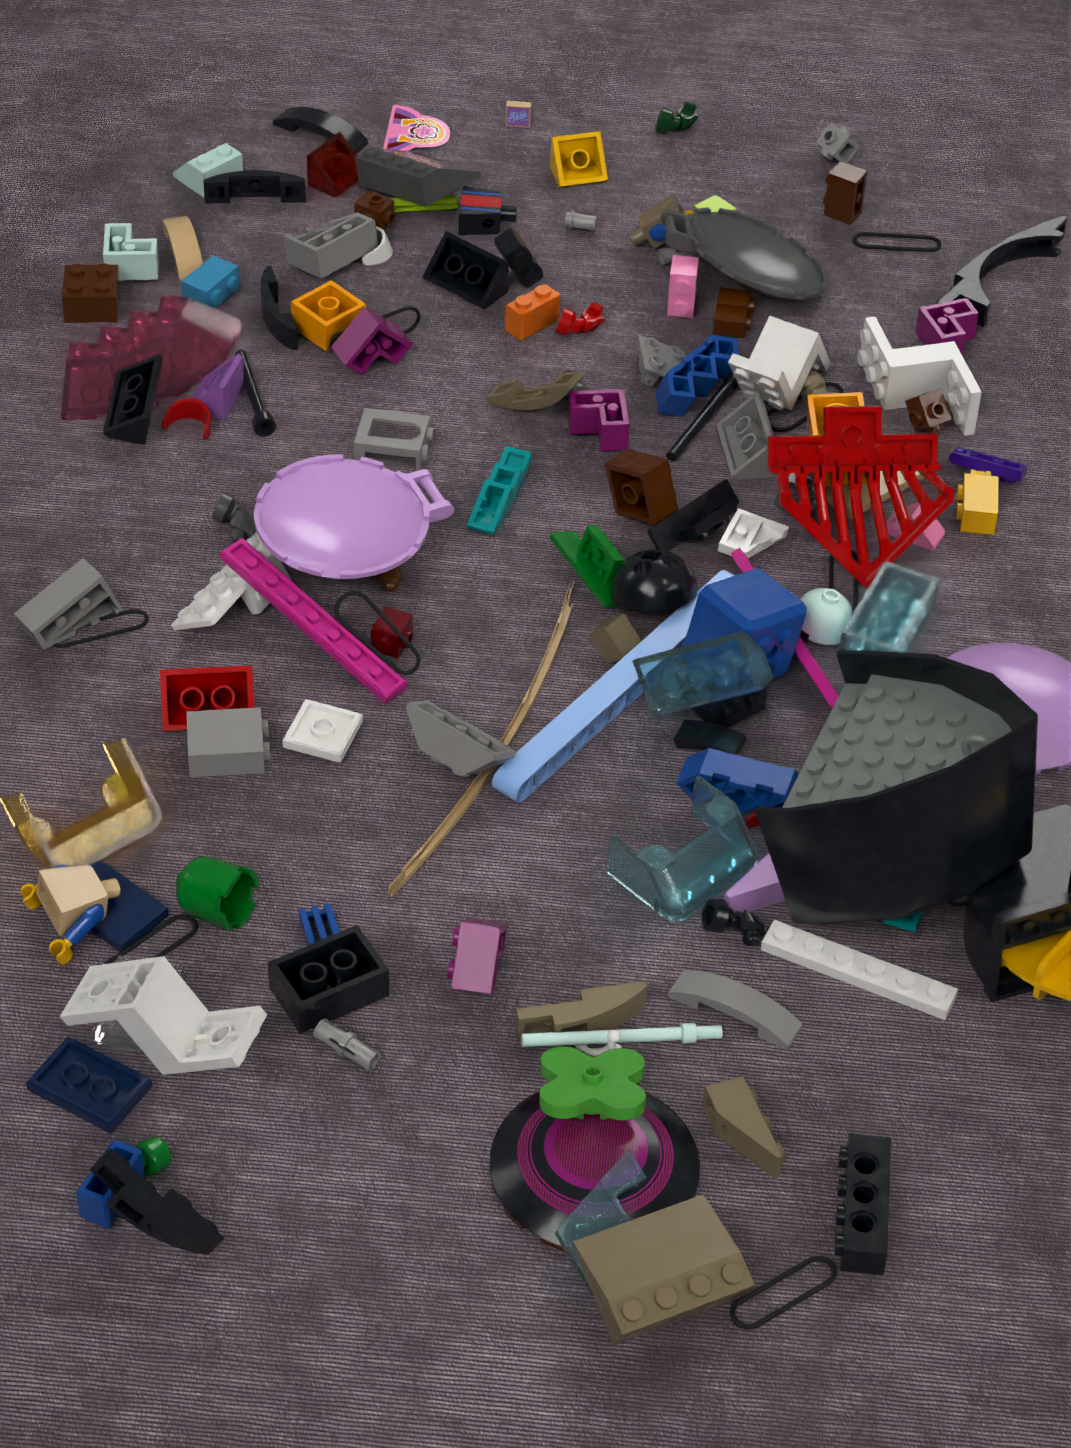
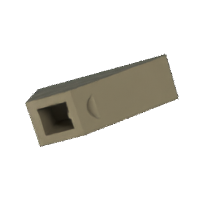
[702,1076,785,1179]

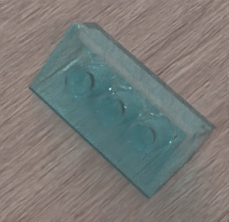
[632,631,773,717]

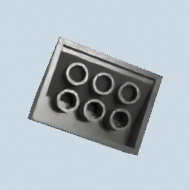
[354,147,481,206]

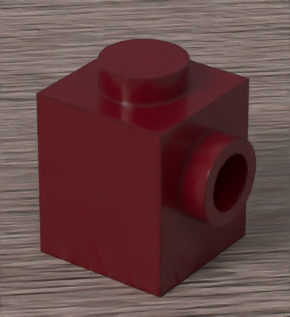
[371,606,413,658]

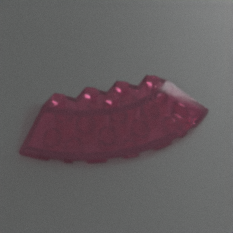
[61,295,242,420]

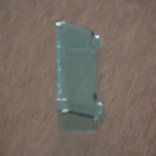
[607,776,759,922]

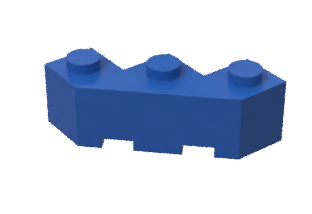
[656,335,739,416]
[676,748,799,815]

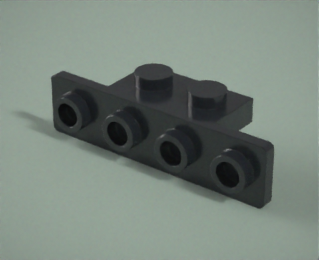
[647,479,739,551]

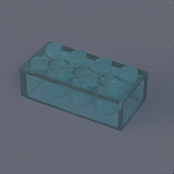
[839,561,940,653]

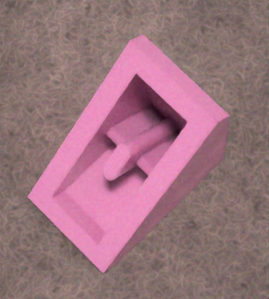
[886,502,945,551]

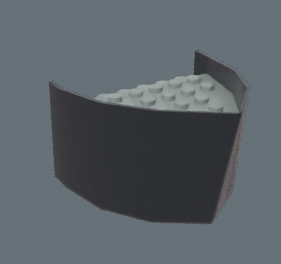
[755,650,1038,924]

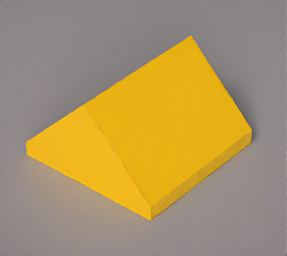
[550,131,608,187]

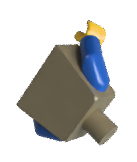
[629,194,694,248]

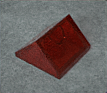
[306,132,359,198]

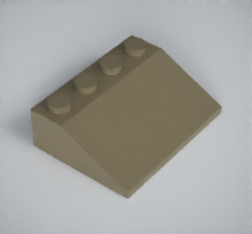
[572,1194,755,1345]

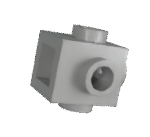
[815,122,861,163]

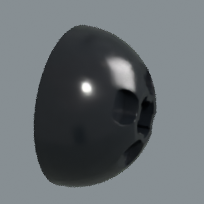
[611,549,698,612]

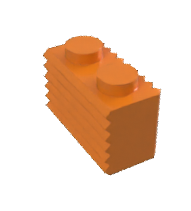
[504,284,560,340]

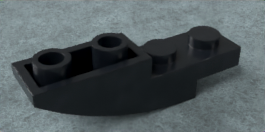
[90,1148,224,1255]

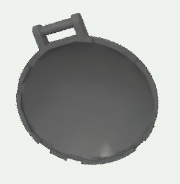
[661,207,828,300]

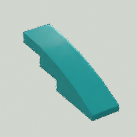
[467,446,533,535]

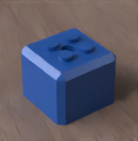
[681,568,807,693]

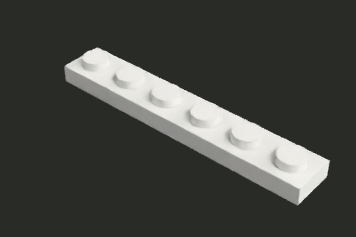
[761,920,958,1020]

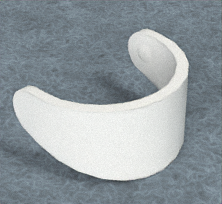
[362,227,393,265]

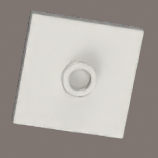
[283,699,363,763]

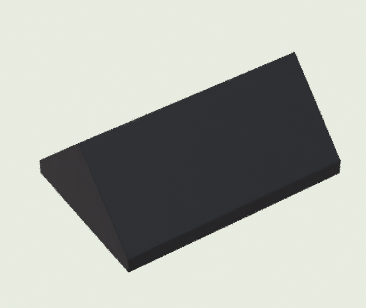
[422,231,509,309]
[103,354,163,445]

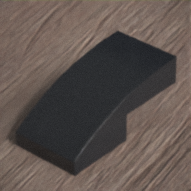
[673,719,746,755]

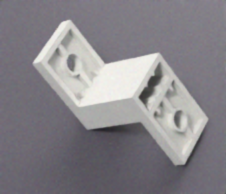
[728,316,831,410]
[857,317,982,436]
[60,956,267,1075]

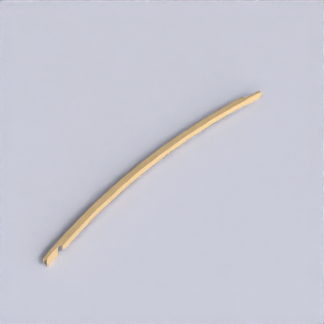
[388,581,574,897]

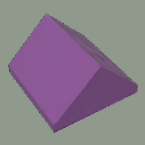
[191,353,244,420]

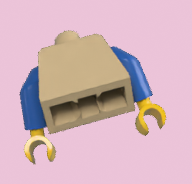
[21,864,120,965]

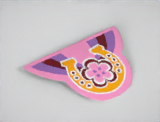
[383,105,450,151]

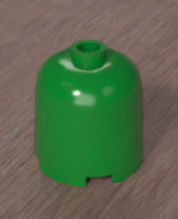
[176,856,259,931]

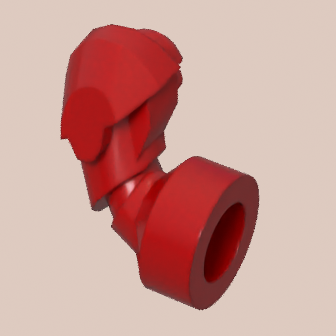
[555,302,606,336]

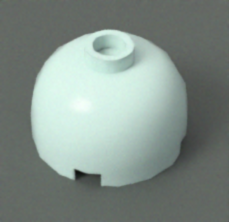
[800,588,853,645]

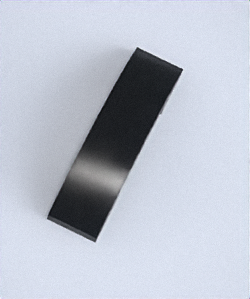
[273,107,368,155]
[203,170,306,204]
[260,266,298,350]

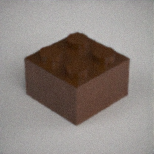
[62,263,121,323]
[604,449,678,525]

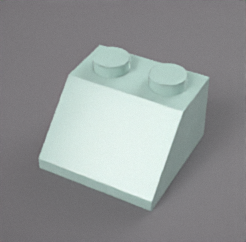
[173,143,243,198]

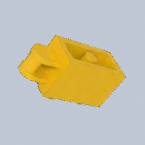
[955,469,998,535]

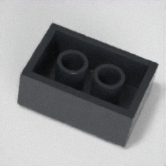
[268,925,389,1034]

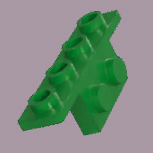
[550,525,625,608]

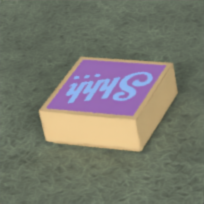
[506,101,531,128]

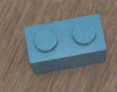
[181,255,240,313]

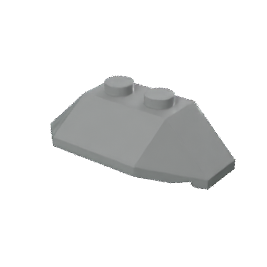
[406,700,516,777]

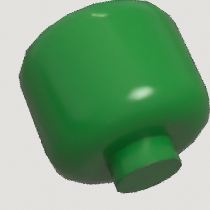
[134,1136,171,1176]

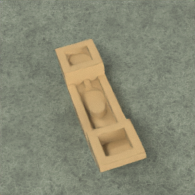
[161,216,203,283]

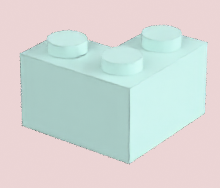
[103,223,159,281]

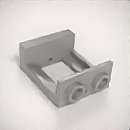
[354,408,434,471]

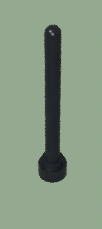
[235,350,276,437]

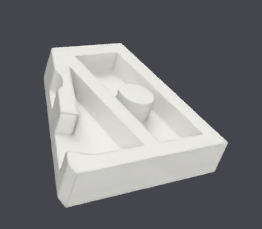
[717,508,789,558]

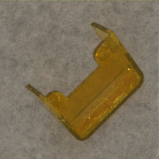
[0,738,162,869]

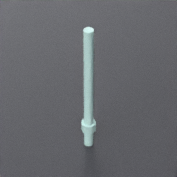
[521,1023,723,1047]

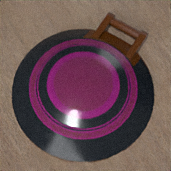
[489,1051,700,1254]

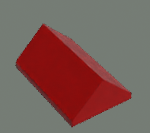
[160,665,255,731]

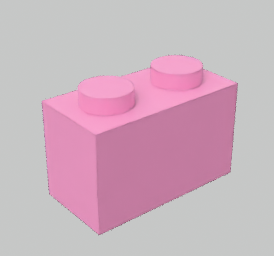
[667,255,699,319]

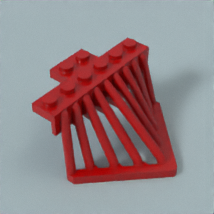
[767,406,954,587]

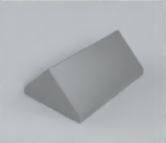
[716,391,774,480]

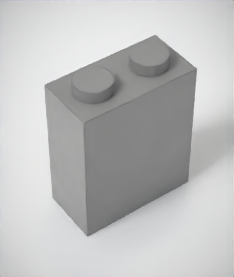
[186,707,270,778]

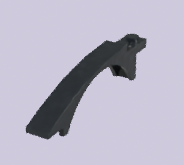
[935,216,1068,327]

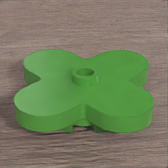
[539,1047,646,1120]

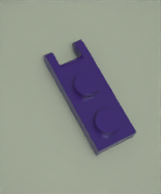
[949,447,1028,483]

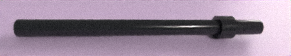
[666,370,739,461]

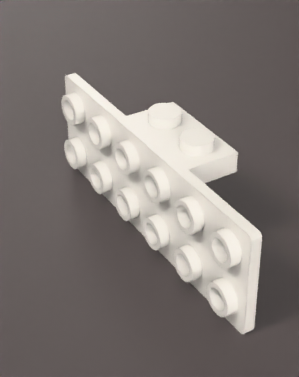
[171,532,291,631]

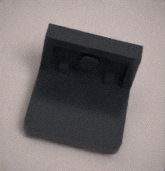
[682,677,768,727]

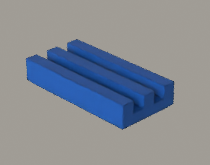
[298,903,339,946]

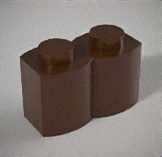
[713,287,755,338]

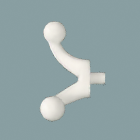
[574,1029,622,1056]

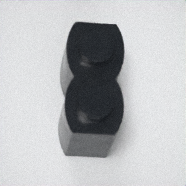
[494,228,543,288]

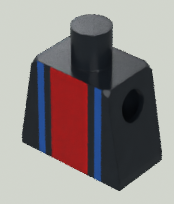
[458,186,517,235]

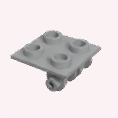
[636,335,686,386]

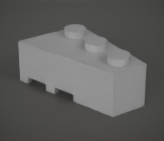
[283,212,378,279]
[14,558,124,650]

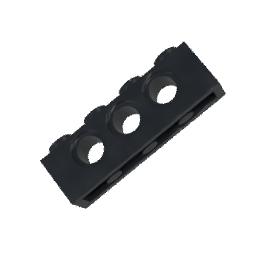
[834,1133,891,1275]

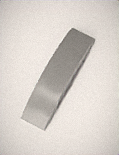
[668,970,803,1050]

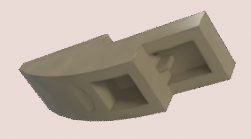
[516,981,647,1047]

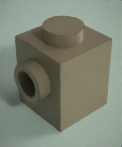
[588,613,641,664]

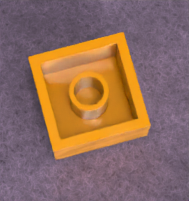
[291,280,366,352]

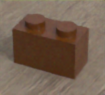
[823,161,867,225]

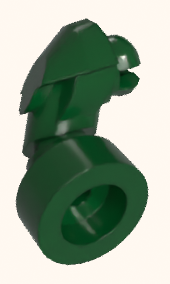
[655,101,699,134]

